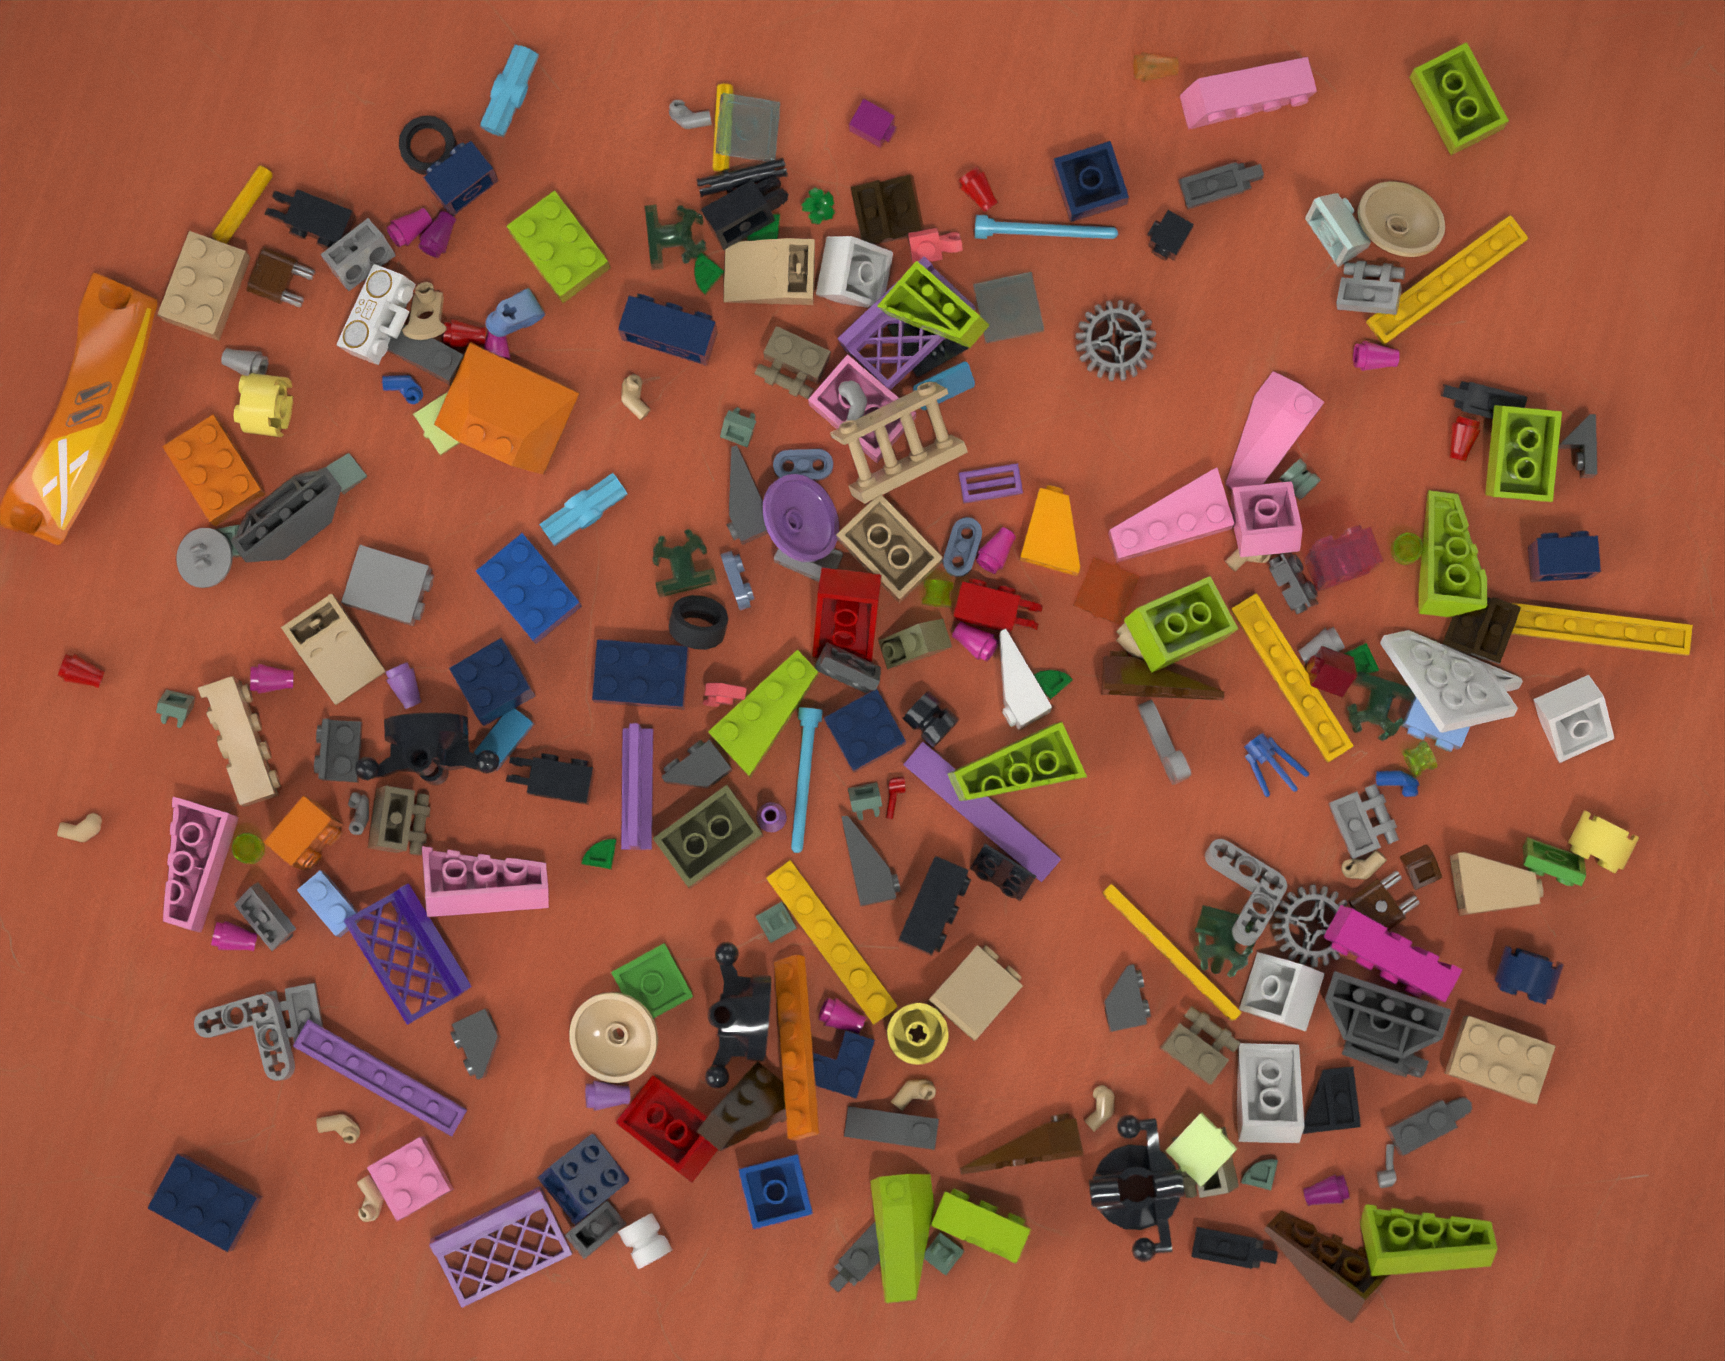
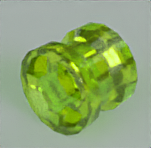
[1390,533,1423,565]
[922,579,954,608]
[1402,740,1438,778]
[232,833,265,864]

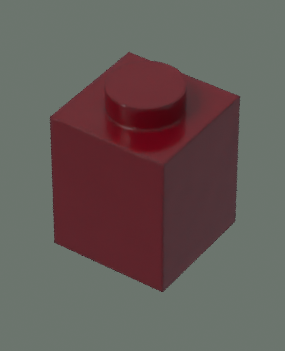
[1306,646,1357,698]

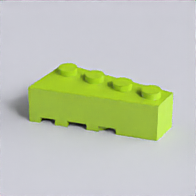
[708,650,819,779]
[947,722,1087,801]
[1360,1204,1498,1276]

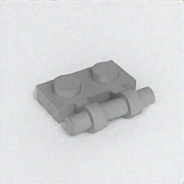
[1336,261,1405,315]
[1328,784,1399,859]
[264,983,324,1053]

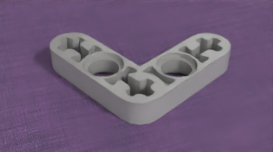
[1137,699,1191,785]
[1205,839,1287,945]
[194,994,295,1081]

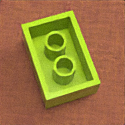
[1409,42,1509,155]
[507,190,610,303]
[1485,405,1562,502]
[1124,576,1238,673]

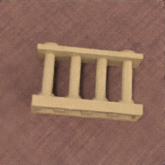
[830,382,968,504]

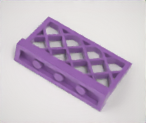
[837,257,976,390]
[621,724,654,850]
[429,1186,572,1307]

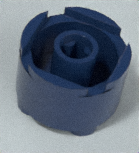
[1494,945,1564,1005]

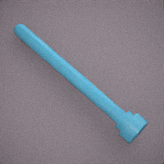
[974,215,1118,239]
[791,707,823,853]

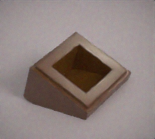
[1400,845,1443,890]

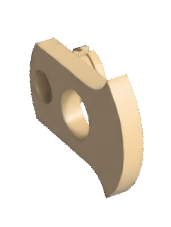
[401,282,447,340]

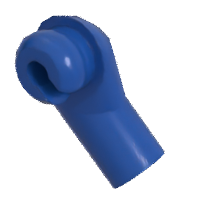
[382,375,423,404]
[1376,770,1420,797]

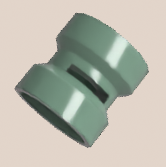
[1279,458,1321,500]

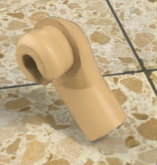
[621,374,651,420]
[1225,549,1271,572]
[57,813,102,842]
[1341,849,1387,879]
[891,1079,936,1111]
[1084,1085,1115,1132]
[317,1114,360,1144]
[357,1175,384,1222]

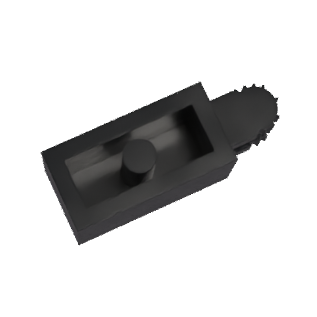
[701,176,789,250]
[264,189,356,249]
[506,753,595,805]

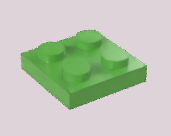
[1523,837,1586,886]
[611,943,694,1019]

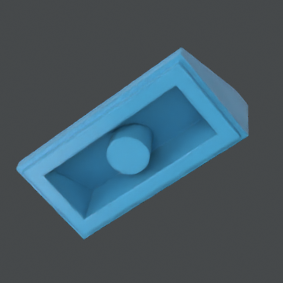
[913,361,975,410]
[473,708,535,771]

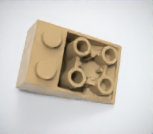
[724,238,815,305]
[281,594,386,705]

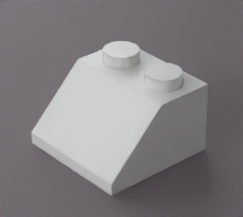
[816,236,893,308]
[1534,675,1615,763]
[1239,952,1325,1031]

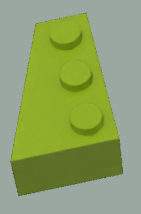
[877,261,990,348]
[931,1188,1031,1264]

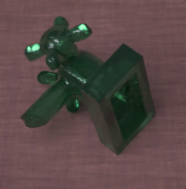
[645,205,707,270]
[652,529,718,598]
[1348,671,1415,741]
[1194,905,1255,978]

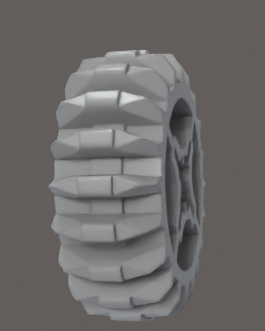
[1075,300,1156,381]
[1272,885,1347,967]

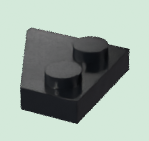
[1302,1066,1361,1134]

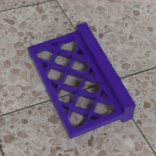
[344,883,472,1025]

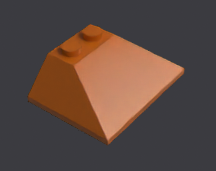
[434,342,580,475]

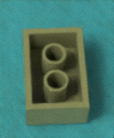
[653,785,763,889]

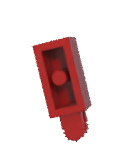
[953,578,1043,634]

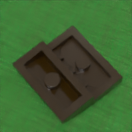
[851,174,924,244]
[1442,597,1521,664]

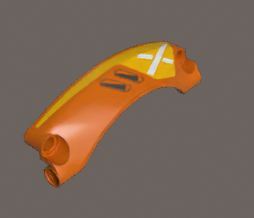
[0,273,158,545]

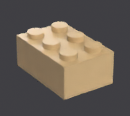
[157,231,251,341]
[836,495,943,604]
[1444,1016,1556,1104]

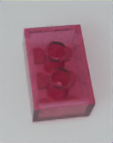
[1304,525,1383,592]

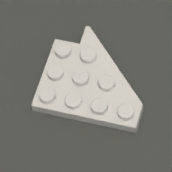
[1380,630,1523,733]

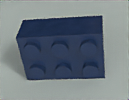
[618,294,718,366]
[592,639,690,710]
[147,1153,263,1252]

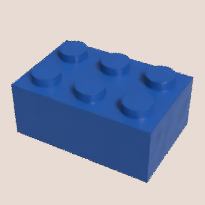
[476,533,582,644]

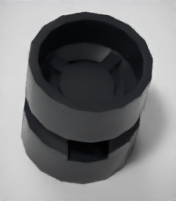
[902,690,960,748]

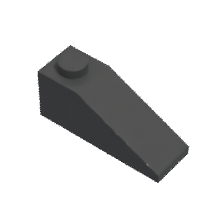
[387,325,464,386]
[726,445,768,545]
[842,815,901,907]
[844,1106,939,1150]

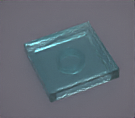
[715,93,780,162]
[973,272,1044,344]

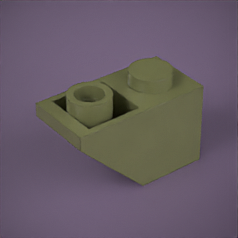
[878,619,952,669]

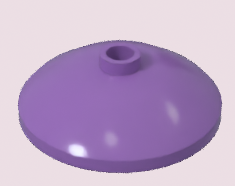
[763,474,839,562]

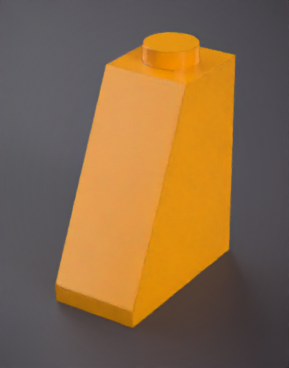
[1020,485,1080,577]

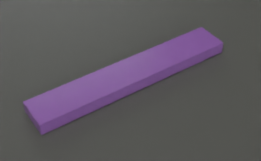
[903,742,1061,883]
[293,1019,467,1137]

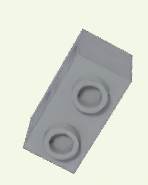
[321,218,396,291]

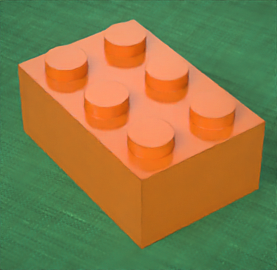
[162,415,266,527]
[263,796,343,871]

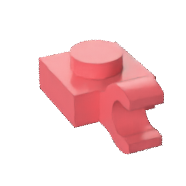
[908,228,963,264]
[703,683,746,707]

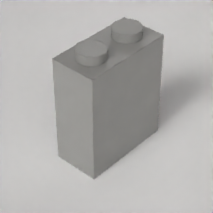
[341,545,434,626]

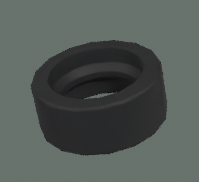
[399,116,457,175]
[668,595,729,650]

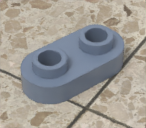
[773,449,833,481]
[943,517,982,577]
[720,550,755,611]

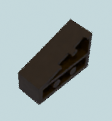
[697,1061,786,1151]

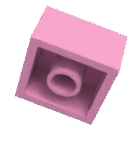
[1230,481,1302,557]
[367,1136,454,1221]

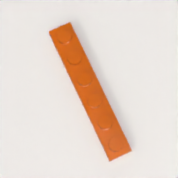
[774,954,819,1140]

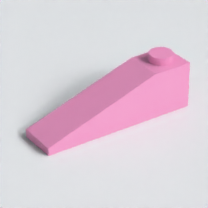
[1225,371,1324,489]

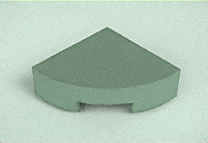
[1241,1159,1278,1190]

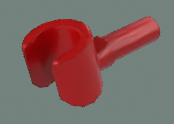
[886,777,906,819]

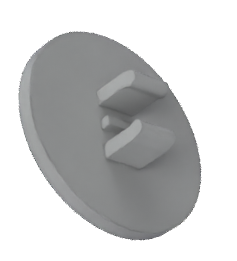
[176,528,233,588]

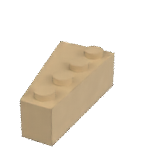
[198,676,281,807]

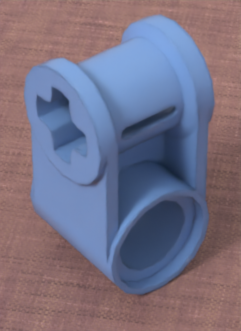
[486,288,546,337]

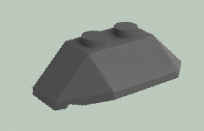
[231,467,342,562]
[1325,971,1451,1059]

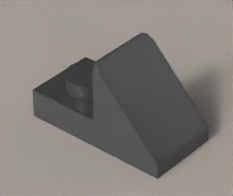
[1558,414,1597,478]
[565,1200,627,1259]

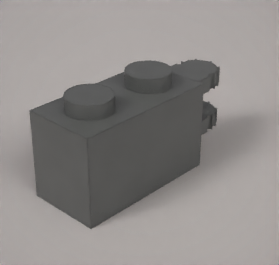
[1385,1097,1473,1156]

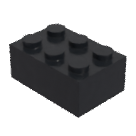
[898,856,971,956]

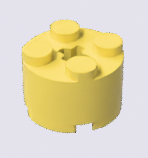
[234,373,293,437]
[1568,810,1639,873]
[887,1003,949,1065]

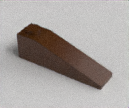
[960,1113,1084,1175]
[1264,1211,1390,1323]

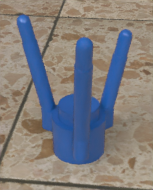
[1244,733,1309,797]

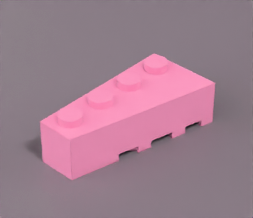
[163,797,239,933]

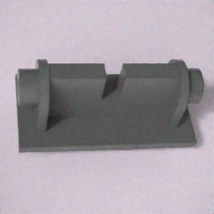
[1269,552,1319,615]

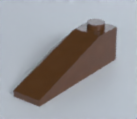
[1101,651,1224,701]

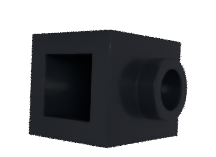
[1147,210,1194,261]

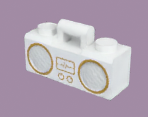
[336,264,416,365]

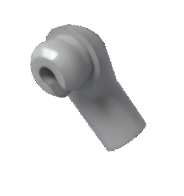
[669,100,712,129]
[839,381,867,421]
[348,792,369,835]

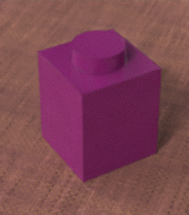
[849,99,897,148]

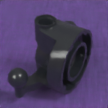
[355,713,499,785]
[705,942,771,1089]
[1089,1114,1184,1262]

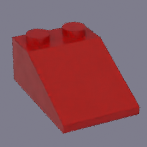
[812,567,882,663]
[615,1075,718,1183]

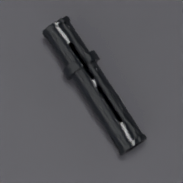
[696,158,788,198]

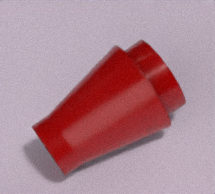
[958,167,998,212]
[442,319,486,349]
[1449,416,1481,462]
[57,653,105,688]

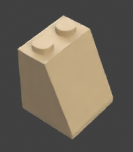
[1450,852,1543,916]
[929,945,1023,1041]

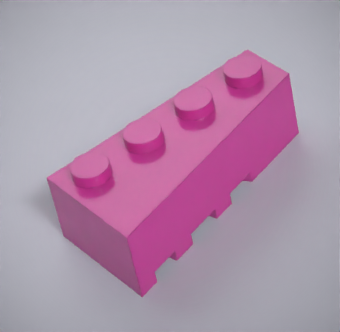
[1324,905,1462,1002]

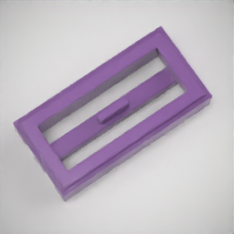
[959,463,1023,504]

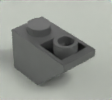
[661,740,733,789]
[1103,964,1151,1032]
[450,1009,501,1080]

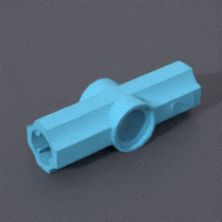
[480,44,539,137]
[539,473,628,546]

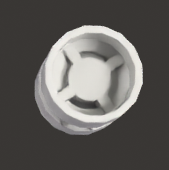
[618,1213,673,1269]

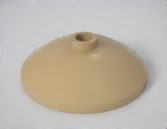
[1358,181,1445,257]
[569,992,658,1083]

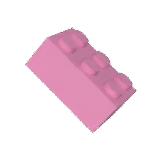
[808,354,916,463]

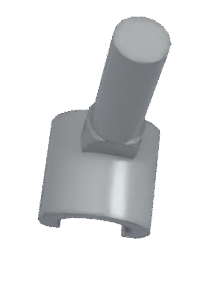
[1377,1144,1396,1188]

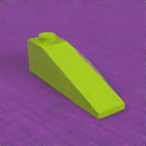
[1419,490,1487,617]
[870,1174,934,1303]

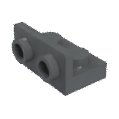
[814,642,881,693]
[314,718,363,783]
[234,882,296,951]

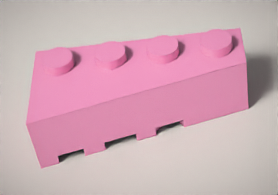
[1180,57,1317,130]
[1108,467,1235,563]
[422,846,549,917]

